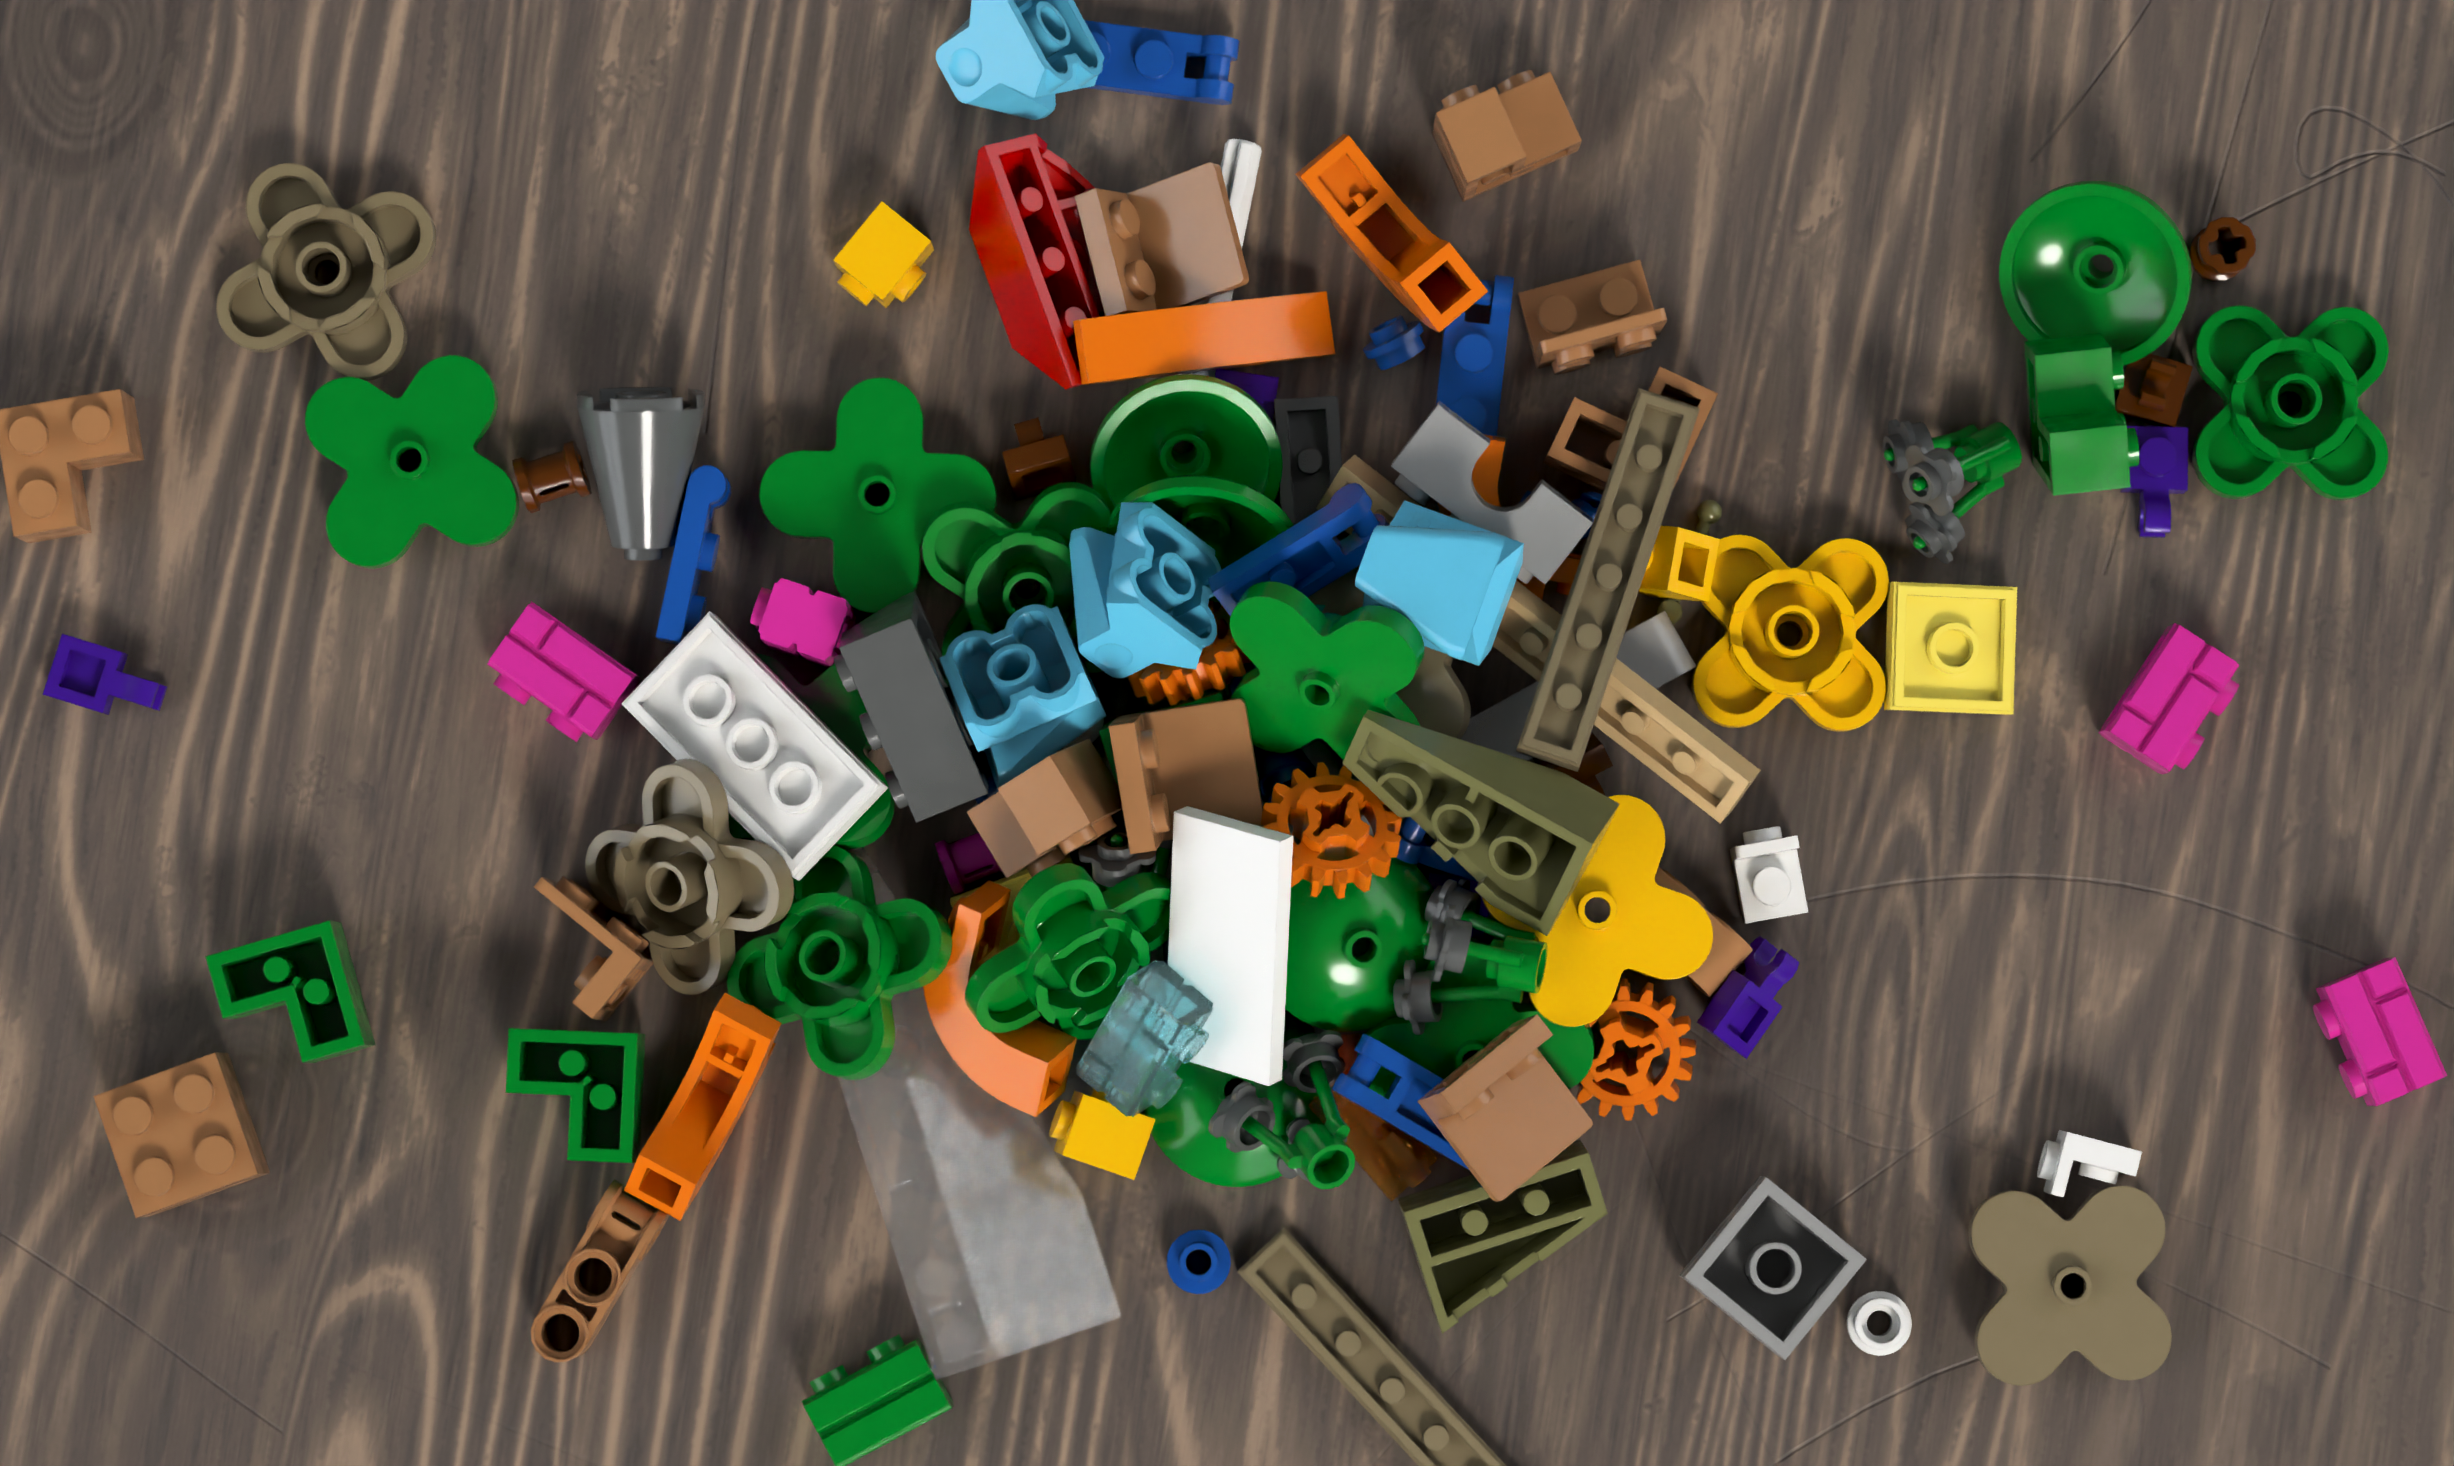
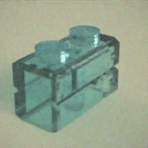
[1076,960,1213,1117]

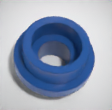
[1363,315,1425,370]
[1167,1230,1231,1294]

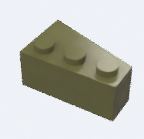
[1397,1140,1608,1334]

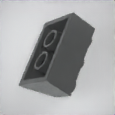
[834,591,990,823]

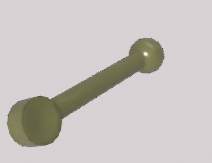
[1657,499,1722,624]

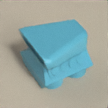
[936,0,1105,120]
[1355,500,1524,666]
[1069,502,1222,678]
[939,604,1106,788]

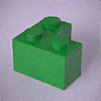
[2024,333,2139,496]
[205,920,376,1063]
[505,1028,645,1163]

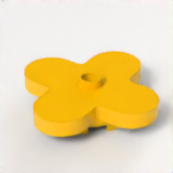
[1692,535,1889,732]
[1481,795,1713,1027]

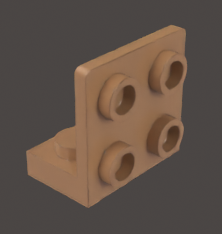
[1075,162,1249,316]
[1517,260,1667,375]
[1109,698,1263,854]
[534,876,653,1021]
[1417,1014,1593,1202]

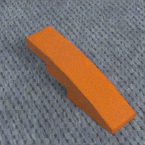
[1073,291,1335,385]

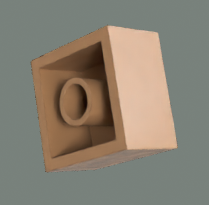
[93,1052,270,1218]

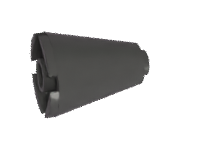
[577,387,705,561]

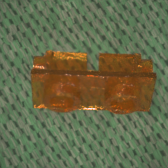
[1308,1064,1438,1202]

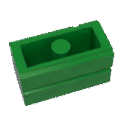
[802,1334,954,1466]

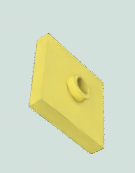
[1884,582,2017,715]

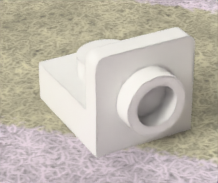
[1730,826,1808,924]
[2037,1130,2142,1197]

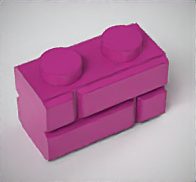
[750,578,857,668]
[487,601,641,742]
[2098,623,2240,775]
[2313,957,2447,1106]

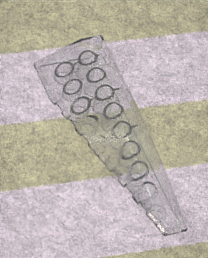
[838,847,1122,1380]

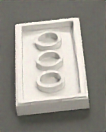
[621,611,889,881]
[1164,806,1293,1086]

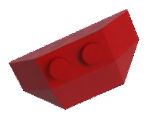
[969,133,1105,390]

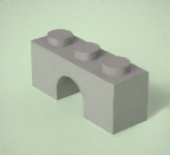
[1391,401,1593,585]

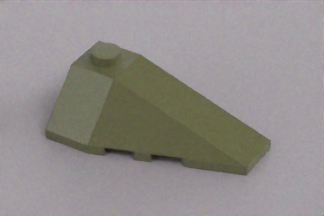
[1342,710,1619,936]

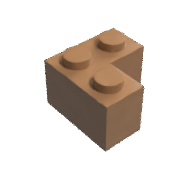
[1432,70,1582,202]
[1543,367,1718,491]
[0,389,144,543]
[967,738,1122,878]

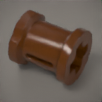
[2189,217,2256,282]
[512,440,592,513]

